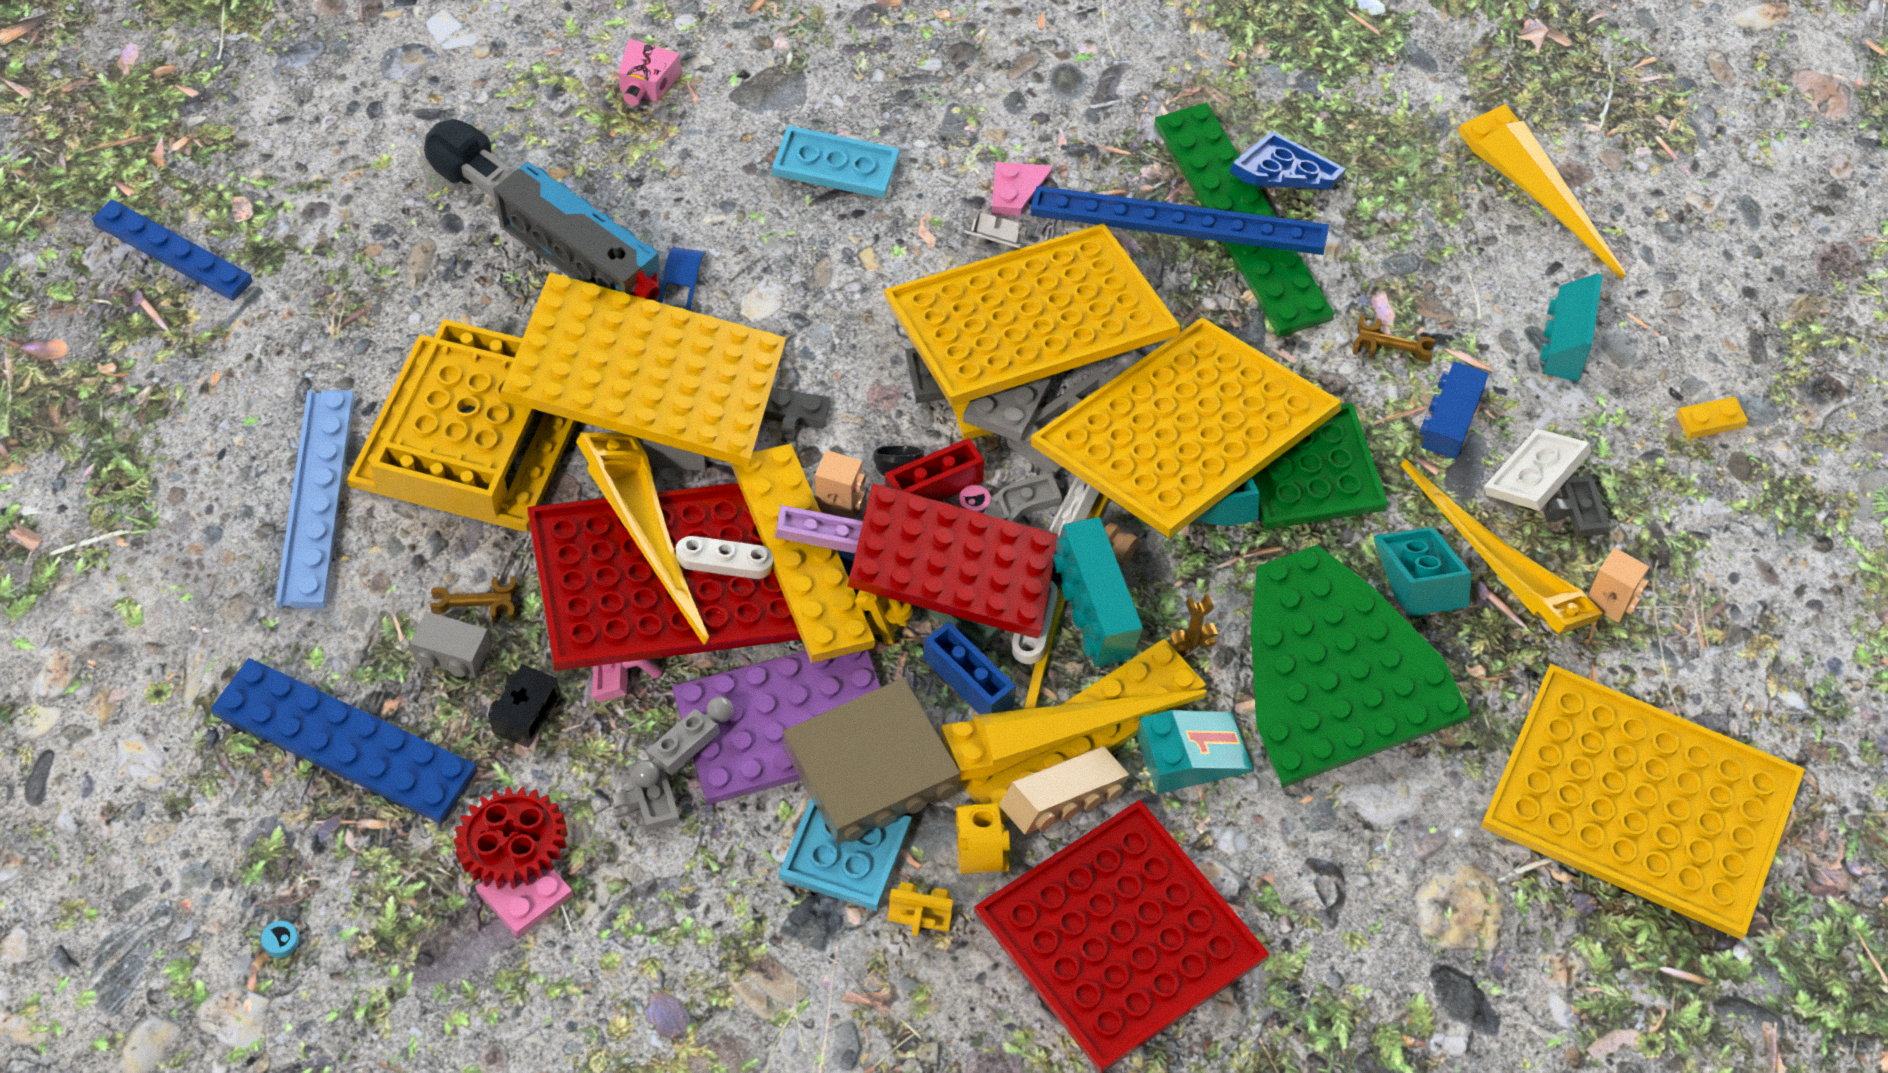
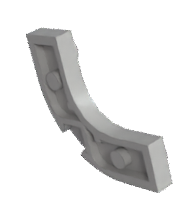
[983,472,1062,523]

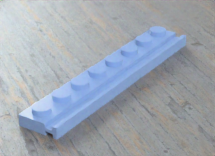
[276,390,355,609]

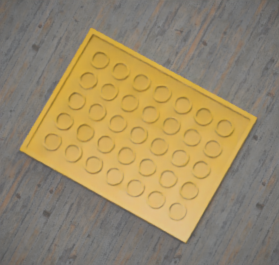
[884,223,1180,407]
[500,272,786,467]
[1030,317,1342,538]
[1480,663,1805,940]

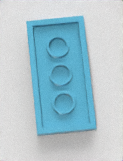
[772,125,900,199]

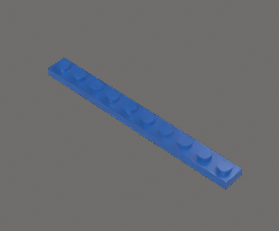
[1030,186,1329,255]

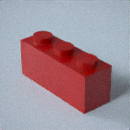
[885,438,984,501]

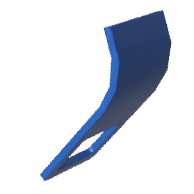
[658,247,706,311]

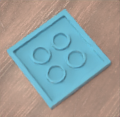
[779,798,912,911]

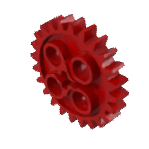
[453,787,568,889]

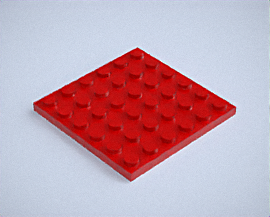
[974,799,1269,1073]

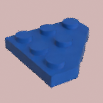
[1229,131,1346,189]

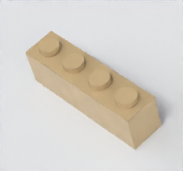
[999,746,1130,835]

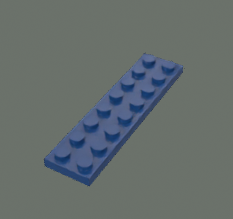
[211,658,478,824]

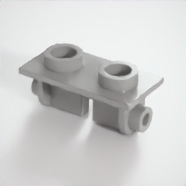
[963,211,1028,251]

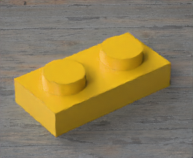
[1676,396,1748,440]

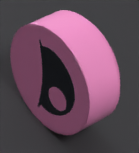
[959,485,991,513]

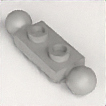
[632,696,733,788]

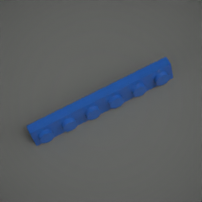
[92,199,253,301]

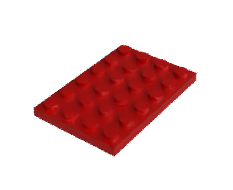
[847,483,1058,639]

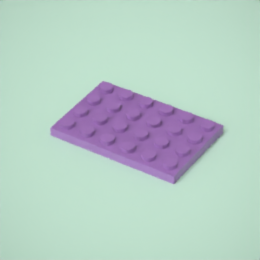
[672,650,881,805]

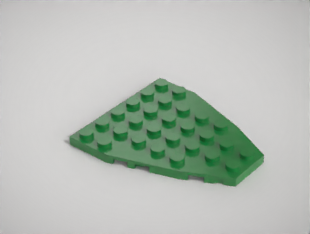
[1251,545,1471,788]

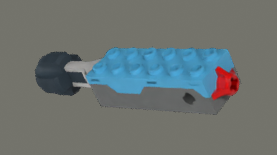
[424,119,661,301]

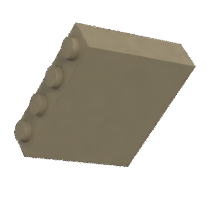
[782,677,960,845]

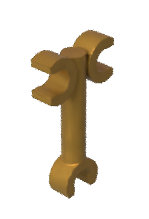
[1352,315,1435,362]
[430,576,517,622]
[1169,593,1218,654]

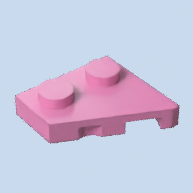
[992,162,1052,216]
[475,868,573,938]

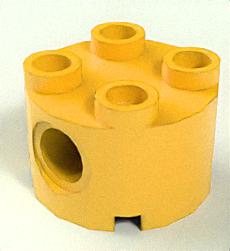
[955,803,1010,874]

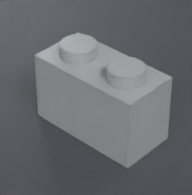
[410,611,491,678]

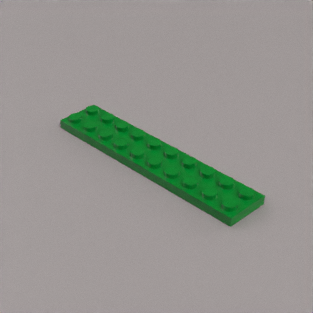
[1154,102,1334,337]

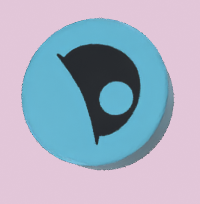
[261,921,299,958]

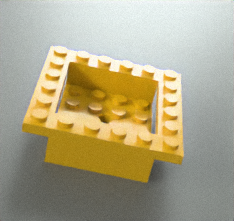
[347,319,578,533]

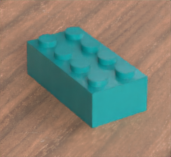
[1052,517,1143,667]

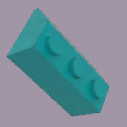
[1539,273,1603,381]

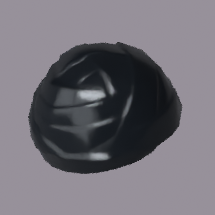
[873,445,924,477]

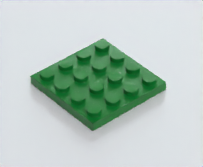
[1252,403,1388,530]

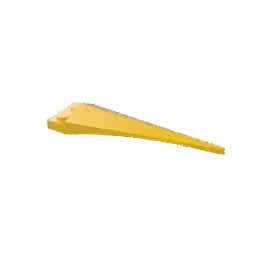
[1457,104,1625,279]
[576,432,709,645]
[1400,459,1603,634]
[940,689,1207,781]

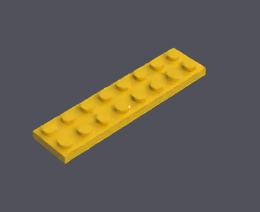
[731,444,875,663]
[960,639,1206,824]

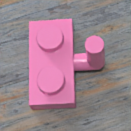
[592,659,662,703]

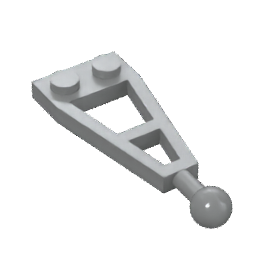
[1007,350,1140,479]

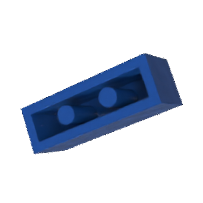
[1419,361,1489,460]
[923,621,1016,714]

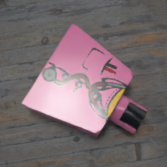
[618,39,681,106]

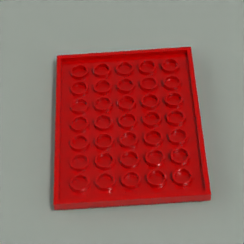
[527,483,802,671]

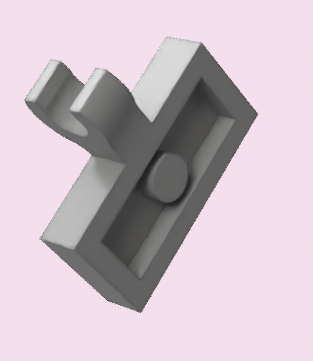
[612,765,679,831]

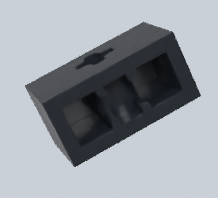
[488,664,560,748]

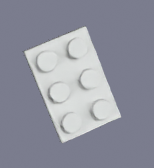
[1484,428,1591,511]

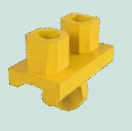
[855,590,913,644]
[887,882,953,937]

